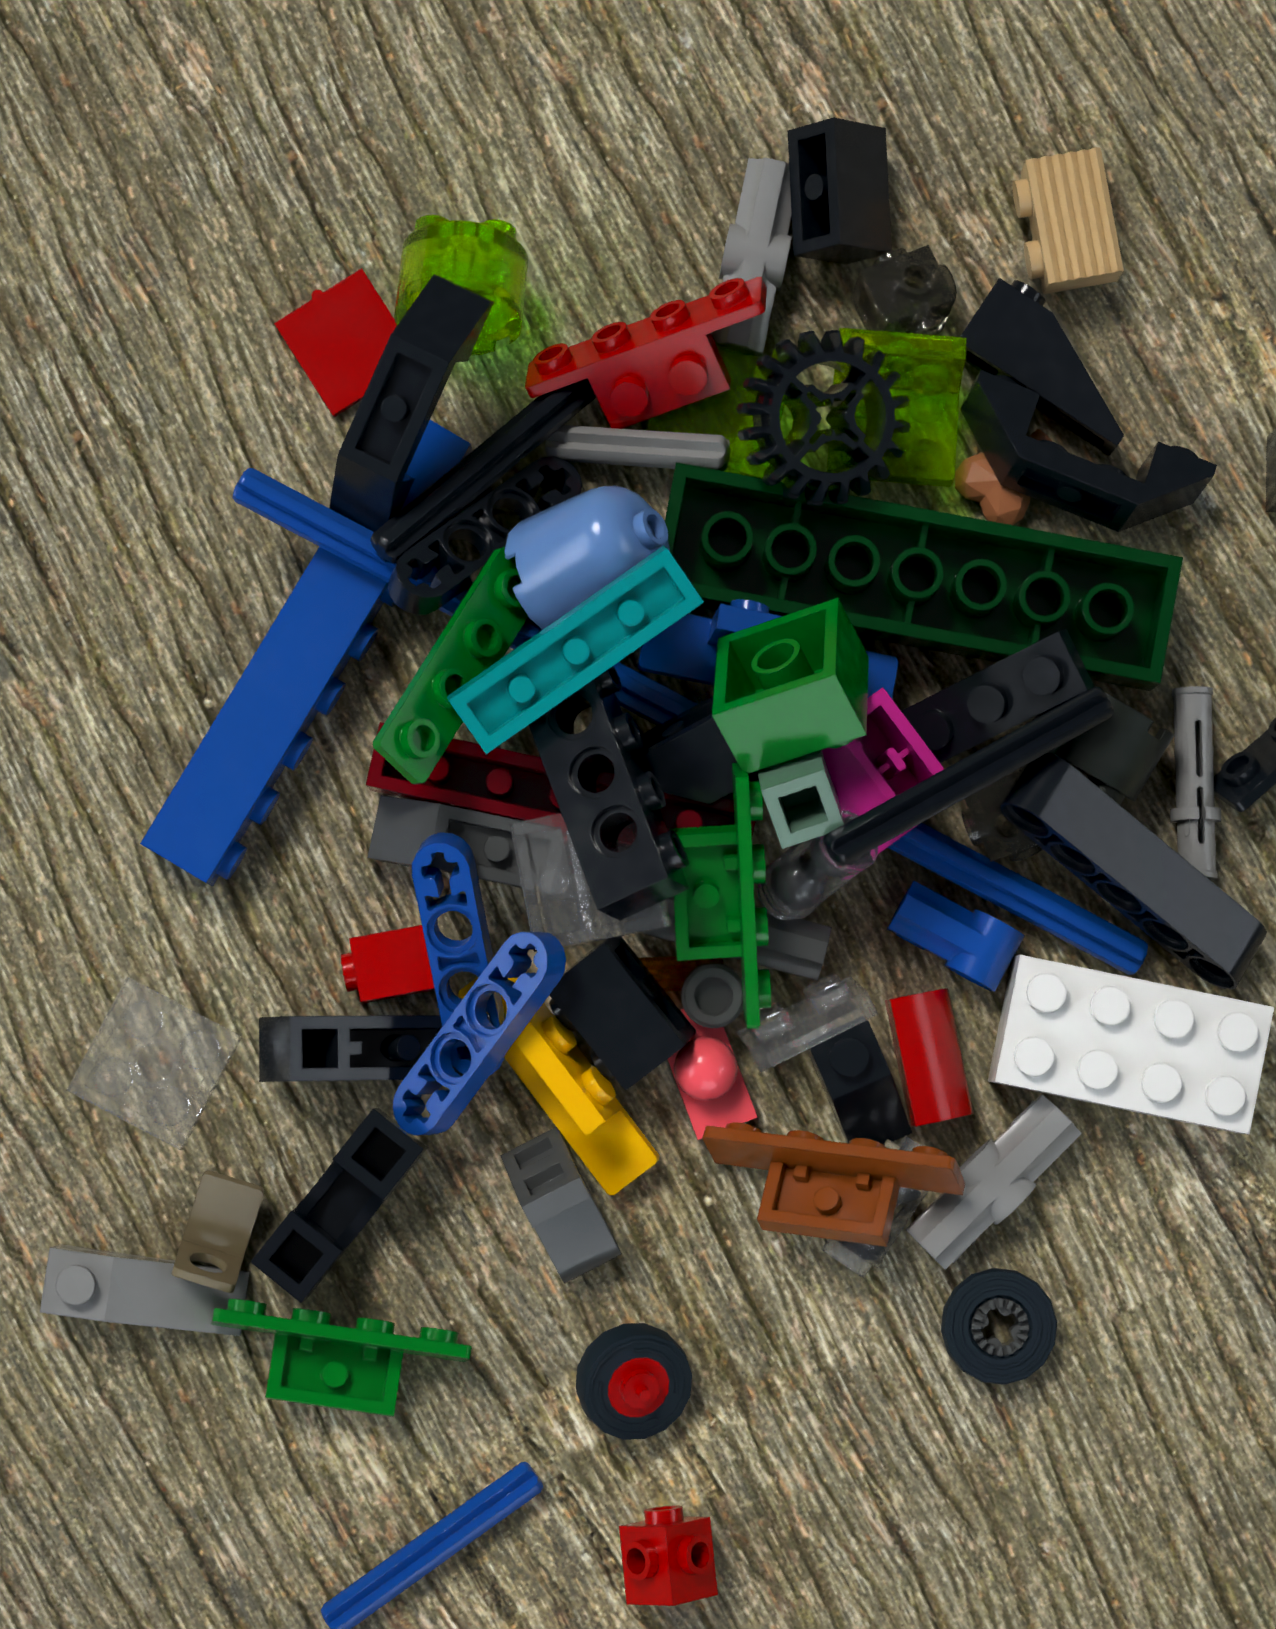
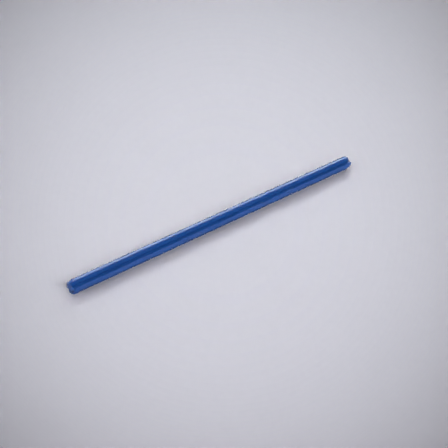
[232,468,1148,975]

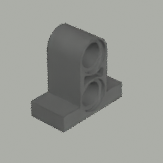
[500,1127,622,1284]

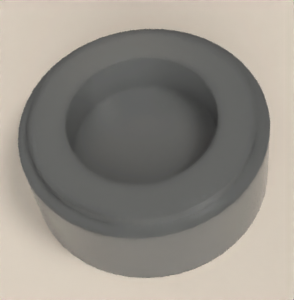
[681,962,743,1028]

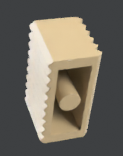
[1012,147,1124,295]

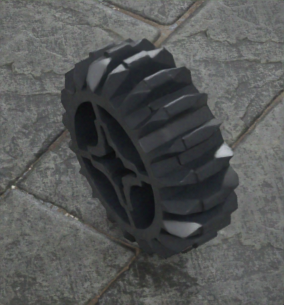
[736,330,911,506]

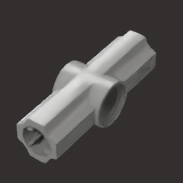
[711,158,792,357]
[905,1094,1082,1270]

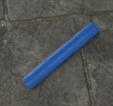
[321,1462,543,1629]

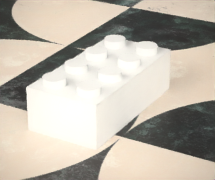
[988,955,1274,1134]

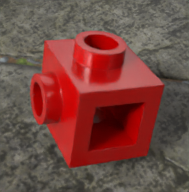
[619,1505,718,1606]

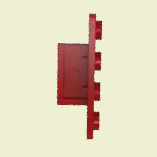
[525,277,767,429]

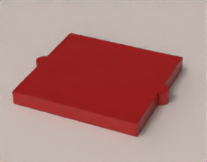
[274,268,398,417]

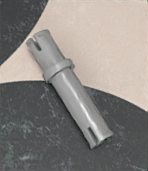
[1170,686,1221,880]

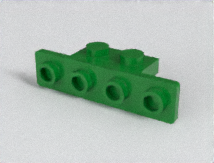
[373,547,528,785]
[670,763,771,1029]
[211,1299,472,1417]

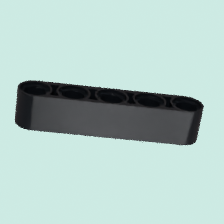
[1000,753,1267,990]

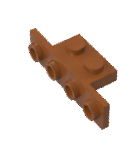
[703,1122,965,1247]

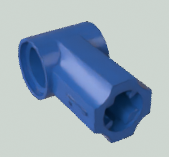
[887,881,1025,992]

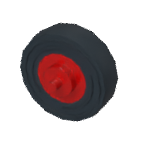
[576,1323,692,1440]

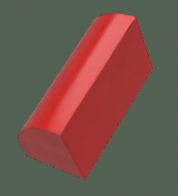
[885,988,974,1127]

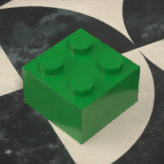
[712,598,869,773]

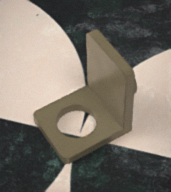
[171,1170,264,1293]

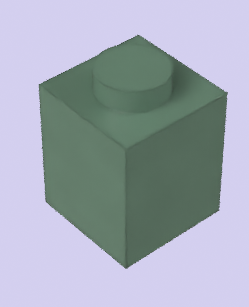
[757,750,844,849]

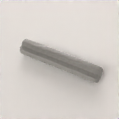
[545,425,731,471]

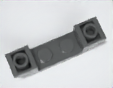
[367,795,629,906]

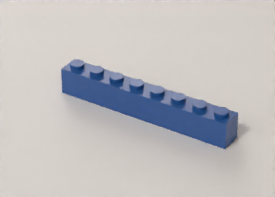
[140,420,473,886]

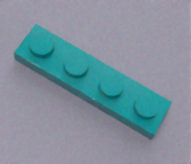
[447,545,704,754]

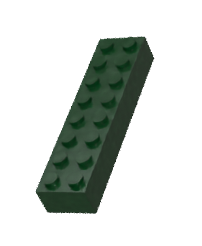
[665,462,1183,691]

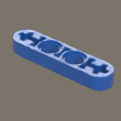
[412,832,506,1075]
[392,931,566,1136]

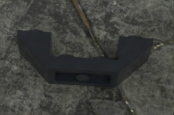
[329,274,494,532]
[960,370,1217,532]

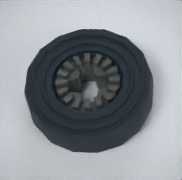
[941,1268,1057,1385]

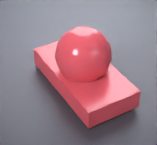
[667,1008,758,1140]

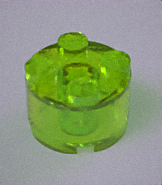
[394,215,529,356]

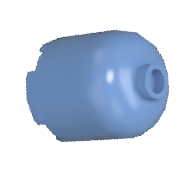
[504,485,670,630]

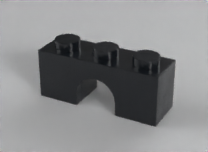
[251,1108,428,1303]

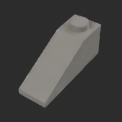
[40,1244,250,1336]

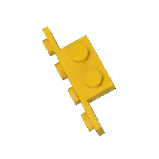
[458,977,660,1195]

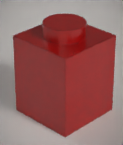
[341,925,435,1003]

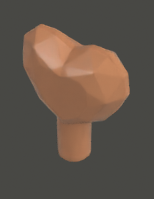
[954,429,1053,525]

